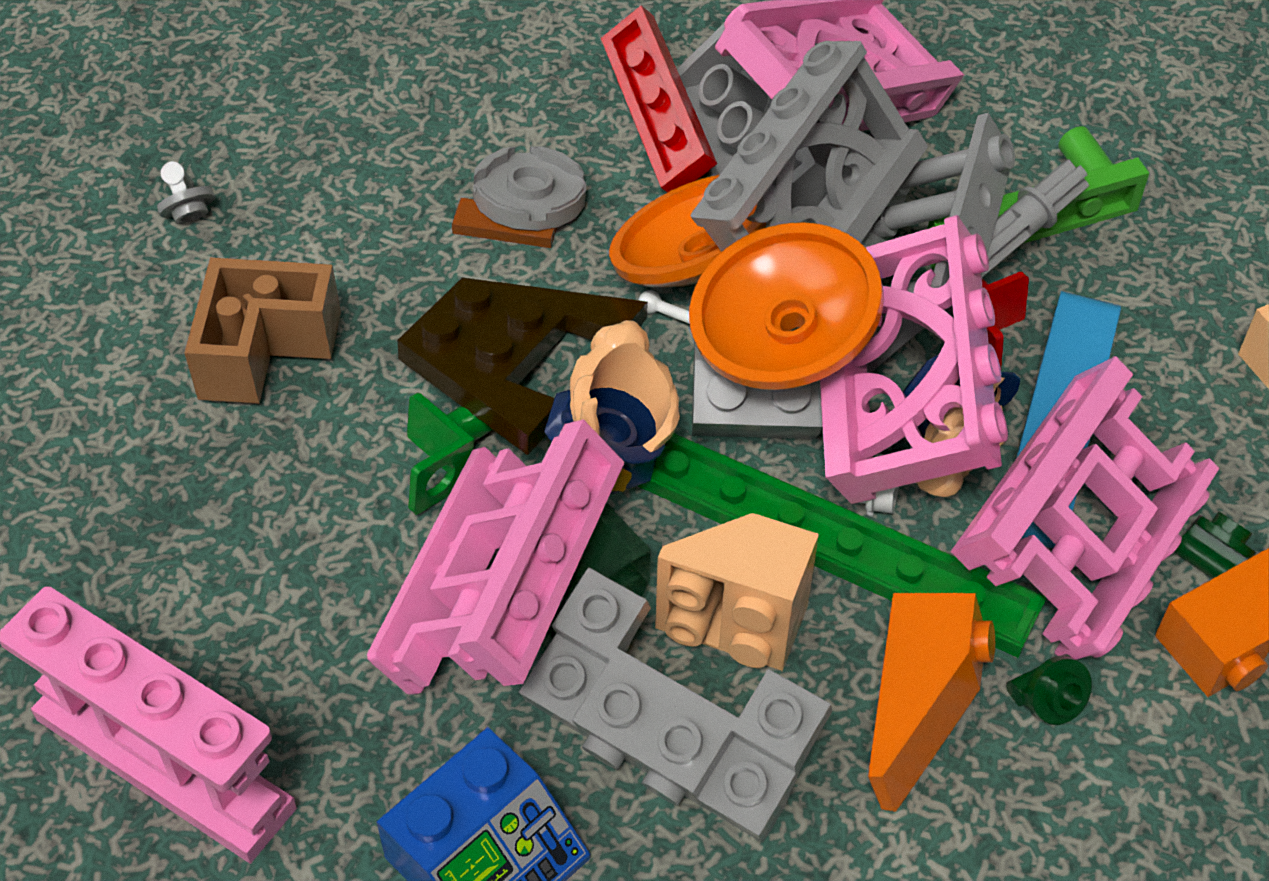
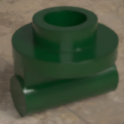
[1174,512,1256,579]
[1006,654,1092,725]

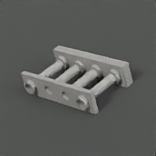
[861,112,1015,318]

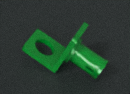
[407,392,493,515]

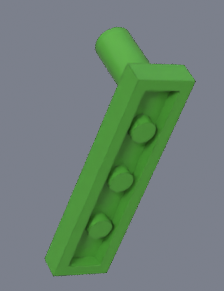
[927,126,1149,270]

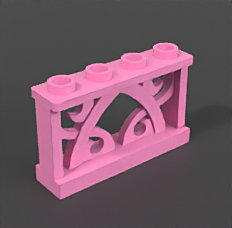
[715,0,964,131]
[820,215,1008,504]

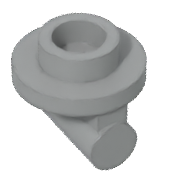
[157,161,215,224]

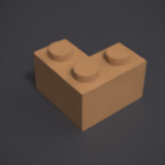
[184,257,341,404]

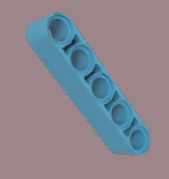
[1016,291,1121,549]

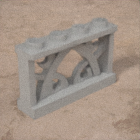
[690,41,928,252]

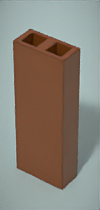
[452,198,557,248]

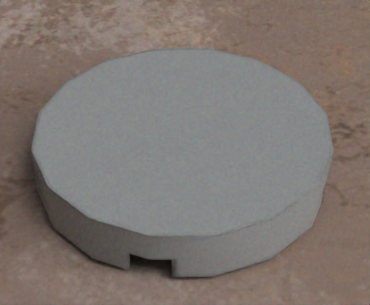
[473,146,587,231]

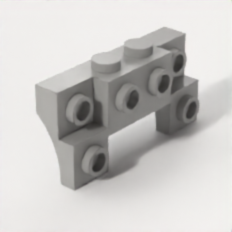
[519,567,833,843]

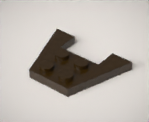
[397,277,648,455]

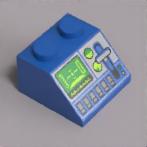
[376,727,590,881]

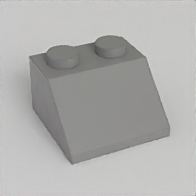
[692,327,823,439]

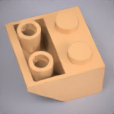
[655,513,819,671]

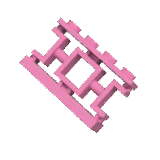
[951,356,1219,660]
[367,419,625,695]
[0,587,297,864]

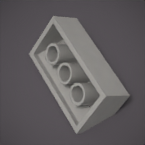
[677,22,846,223]

